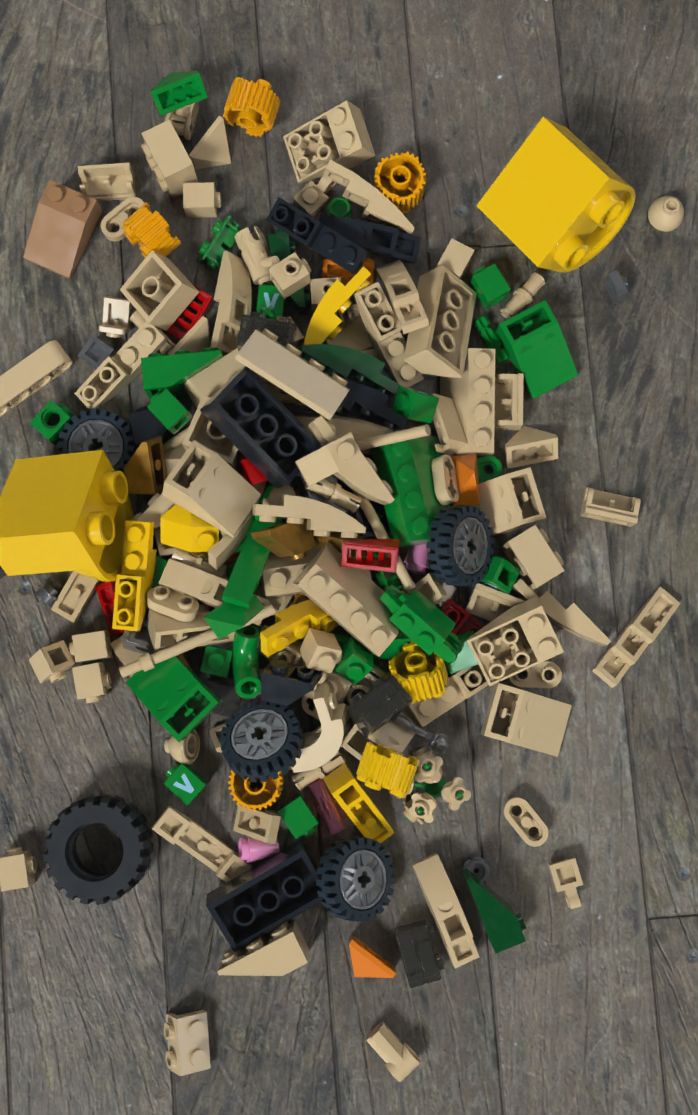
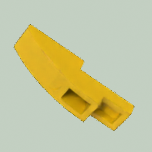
[304,266,371,345]
[112,520,157,631]
[260,599,339,657]

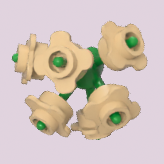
[396,746,471,825]

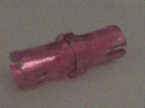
[308,779,346,835]

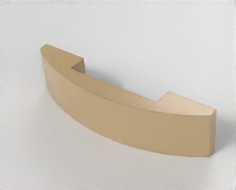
[152,806,253,883]

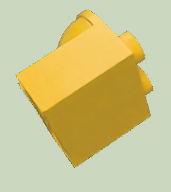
[476,116,636,272]
[0,450,134,582]

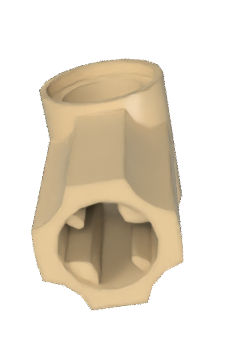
[366,1022,421,1083]

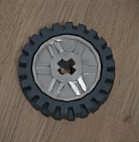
[57,409,138,475]
[427,505,494,586]
[220,700,304,782]
[316,837,396,922]

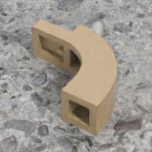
[292,682,347,773]

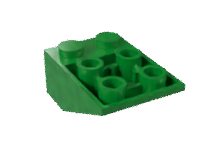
[496,300,578,400]
[141,348,223,400]
[126,656,222,742]

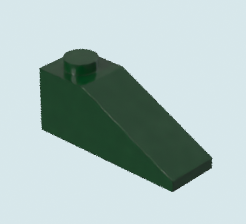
[462,868,527,954]

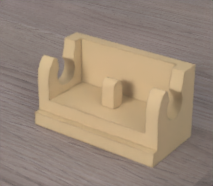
[78,163,136,202]
[494,373,524,431]
[432,393,467,456]
[580,487,641,527]
[465,583,524,622]

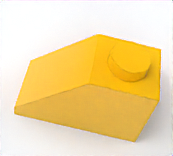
[160,504,219,552]

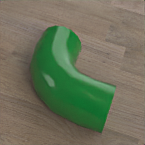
[232,624,262,699]

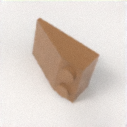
[23,180,103,279]

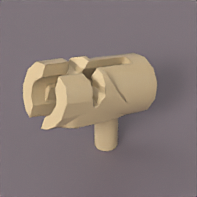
[234,226,280,285]

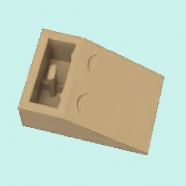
[283,100,376,183]
[162,440,261,537]
[473,467,546,537]
[466,596,564,686]
[341,680,419,760]
[480,683,572,757]
[217,921,310,976]

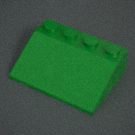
[370,435,453,548]

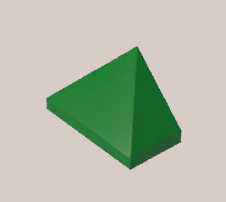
[150,71,208,116]
[204,594,264,640]

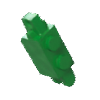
[380,584,463,663]

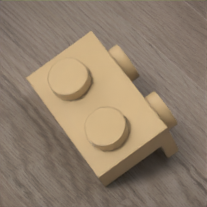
[164,1010,211,1076]

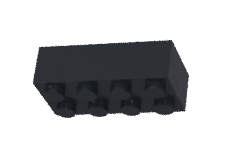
[200,366,322,488]
[206,839,324,952]

